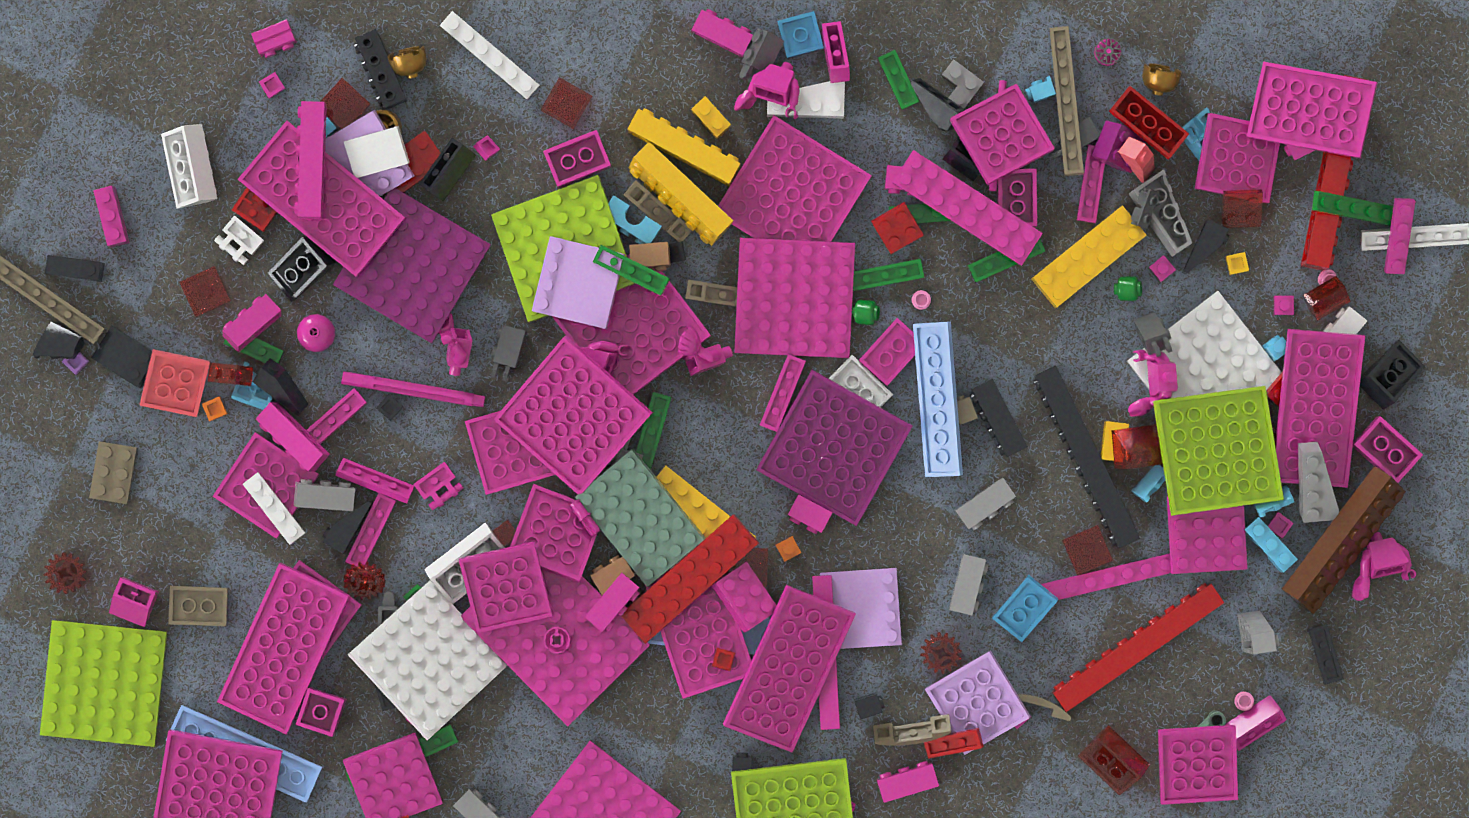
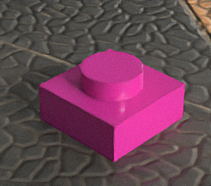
[259,72,286,99]
[473,135,500,161]
[1148,255,1176,282]
[1274,296,1294,315]
[1267,512,1294,539]

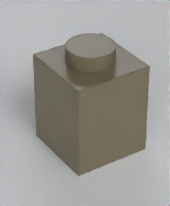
[957,395,978,425]

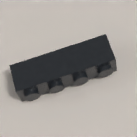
[970,378,1028,458]

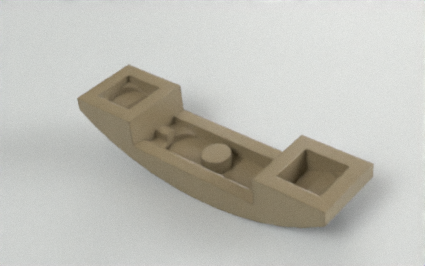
[623,180,692,242]
[685,280,737,307]
[1017,694,1071,721]
[873,714,952,746]

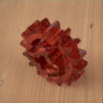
[43,552,87,594]
[343,561,386,600]
[920,632,962,674]

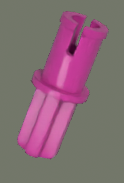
[569,499,600,536]

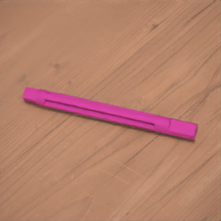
[341,371,485,407]

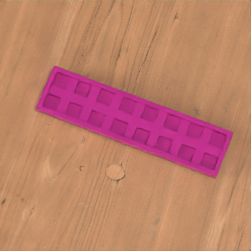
[892,150,1043,266]

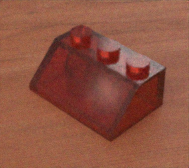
[1111,424,1163,469]
[1078,725,1150,796]

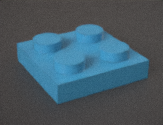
[777,11,824,59]

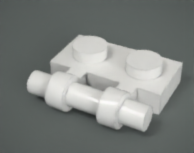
[214,216,264,265]

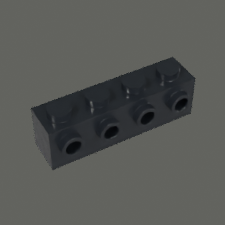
[354,29,407,110]

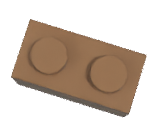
[629,242,671,272]
[590,555,636,595]

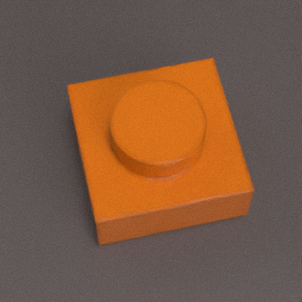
[202,396,227,422]
[776,536,801,562]

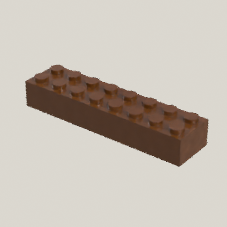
[1282,466,1406,614]

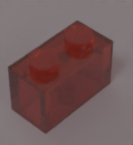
[1303,276,1351,321]
[208,363,253,386]

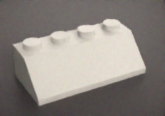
[161,124,217,209]
[424,523,505,604]

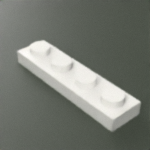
[243,472,305,545]

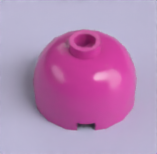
[297,314,335,352]

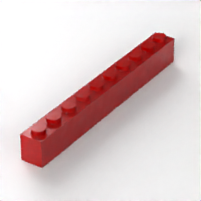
[1052,583,1224,712]

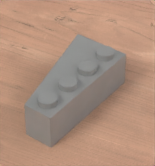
[1129,169,1192,257]
[1298,442,1339,523]
[1237,611,1279,654]

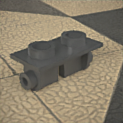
[1130,187,1159,229]

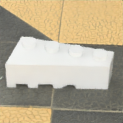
[767,81,845,119]

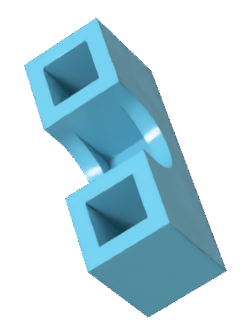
[609,195,662,244]
[1244,517,1298,573]

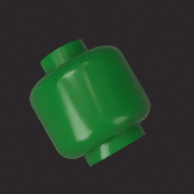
[1114,276,1142,301]
[851,300,880,325]

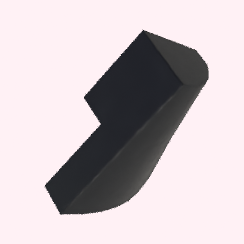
[33,322,85,359]

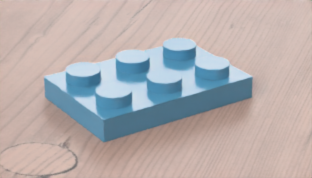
[992,575,1058,642]

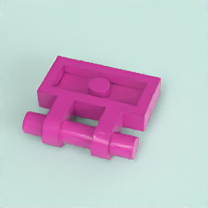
[413,462,464,510]

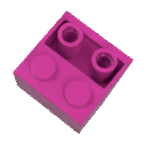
[109,577,160,627]

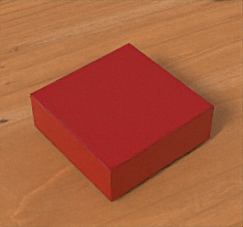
[712,648,736,672]

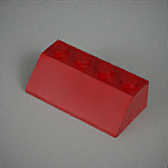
[1109,86,1189,160]

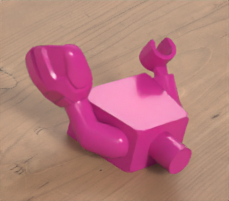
[734,62,800,119]
[439,312,472,376]
[678,326,733,376]
[581,341,628,374]
[1128,349,1178,417]
[1352,532,1416,601]

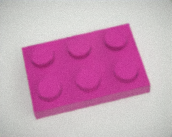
[858,318,915,386]

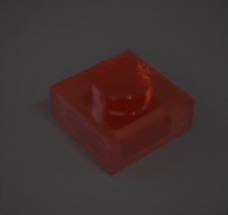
[493,519,516,546]

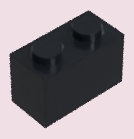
[854,692,885,720]

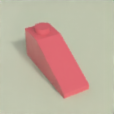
[1118,137,1155,183]

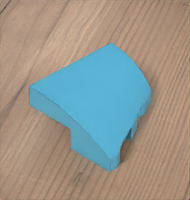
[1182,108,1210,161]
[231,361,272,410]
[1131,463,1165,502]
[1253,485,1294,518]

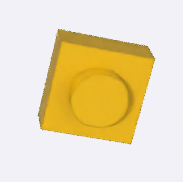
[1225,252,1249,275]

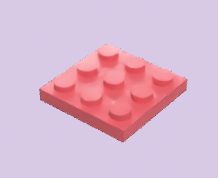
[140,349,210,417]

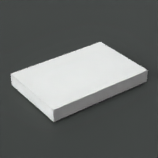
[344,126,410,178]
[829,355,893,407]

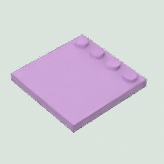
[325,110,415,196]
[532,236,625,329]
[820,568,902,649]
[925,650,1031,755]

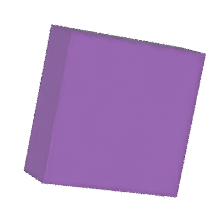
[62,352,90,375]

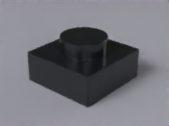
[669,241,686,263]
[376,394,403,421]

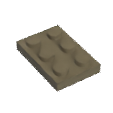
[89,441,138,504]
[168,586,229,626]

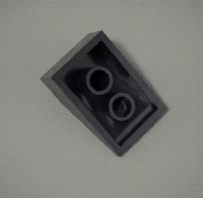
[942,136,980,181]
[268,236,337,302]
[91,325,152,388]
[1360,340,1425,410]

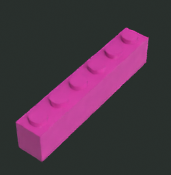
[294,101,327,219]

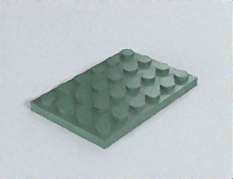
[575,449,706,587]

